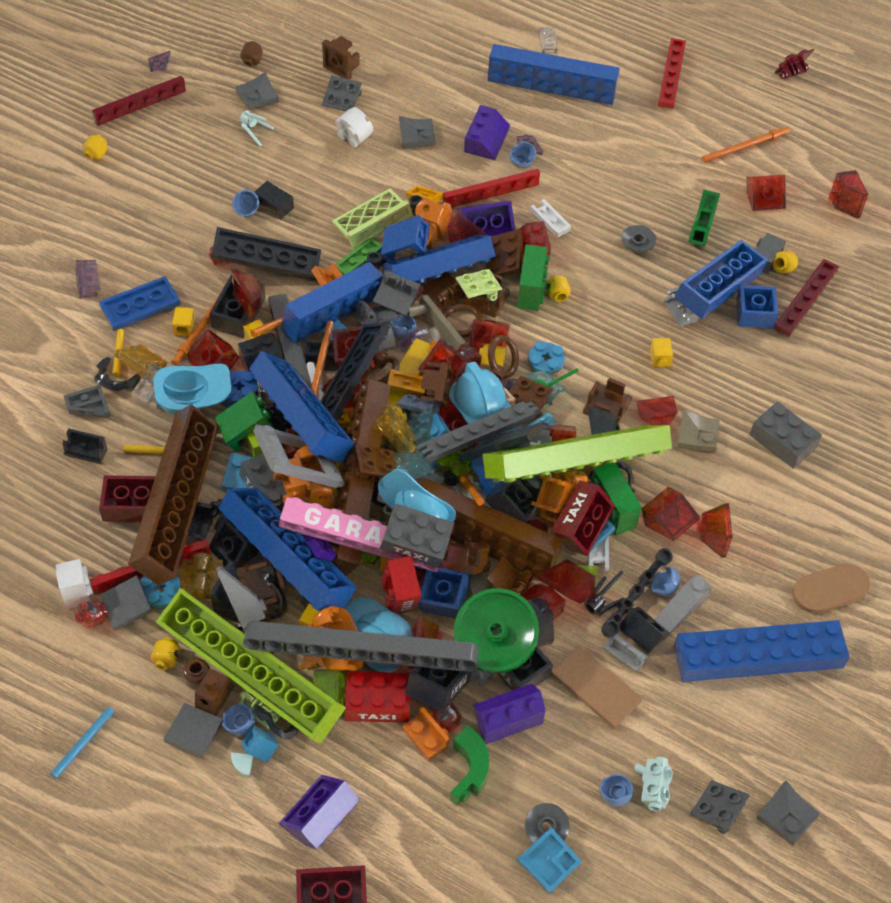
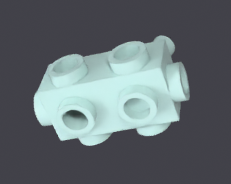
[634,757,673,812]

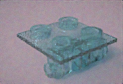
[394,446,436,480]

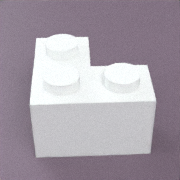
[56,559,93,609]

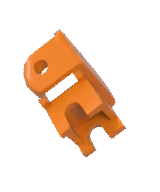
[410,199,453,250]
[273,445,335,509]
[531,468,588,528]
[298,606,363,671]

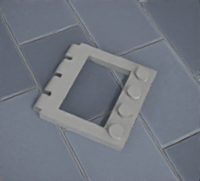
[253,424,344,488]

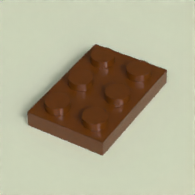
[487,229,523,278]

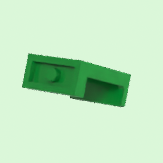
[215,392,273,452]

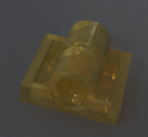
[114,344,167,381]
[376,404,417,453]
[179,553,224,599]

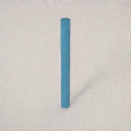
[50,707,114,779]

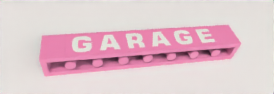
[279,497,439,573]

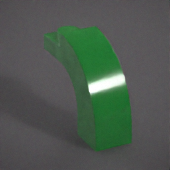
[688,189,721,246]
[450,725,489,806]

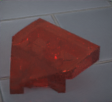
[448,211,486,243]
[636,396,678,425]

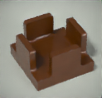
[322,36,360,79]
[463,273,510,318]
[421,362,454,408]
[583,378,632,423]
[440,539,491,575]
[235,560,286,605]

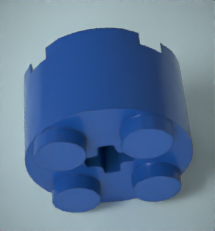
[222,371,259,408]

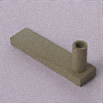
[404,295,466,358]

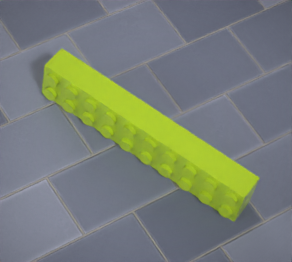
[482,425,672,482]
[156,588,346,744]

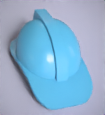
[449,362,516,438]
[154,364,231,415]
[378,469,456,522]
[344,597,415,672]

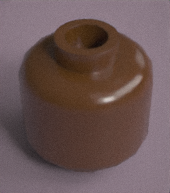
[240,41,263,66]
[183,658,210,690]

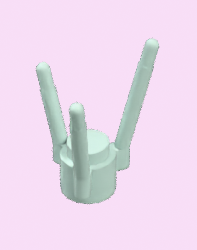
[240,111,274,147]

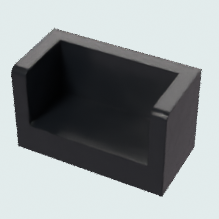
[254,181,294,219]
[185,502,214,545]

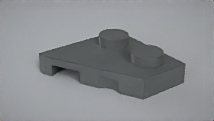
[63,385,111,417]

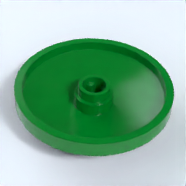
[454,588,539,673]

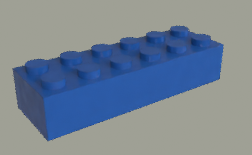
[382,234,496,283]
[674,239,769,319]
[281,262,383,343]

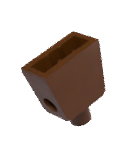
[195,669,234,716]

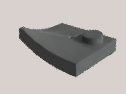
[236,72,279,110]
[399,116,436,149]
[757,780,819,846]

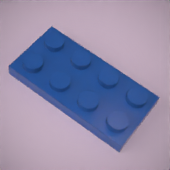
[99,276,181,331]

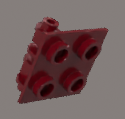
[775,49,814,79]

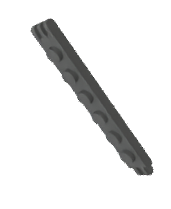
[416,401,540,463]

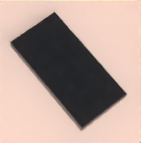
[459,422,544,461]

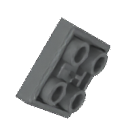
[100,576,152,631]
[164,703,223,759]

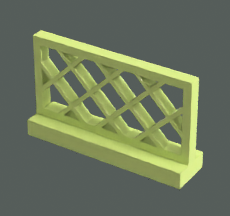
[332,188,413,249]

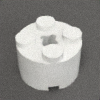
[335,107,373,148]

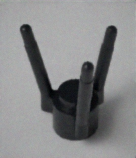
[584,570,624,615]

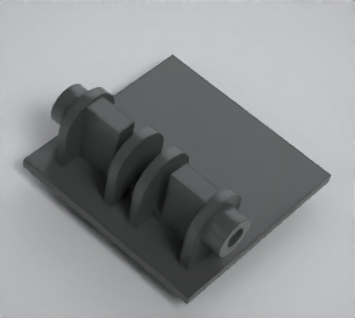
[322,75,362,111]
[373,271,420,316]
[354,301,399,326]
[690,780,750,834]

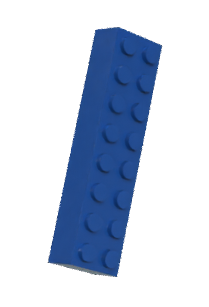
[488,44,620,105]
[249,351,354,463]
[219,487,357,611]
[674,620,850,682]

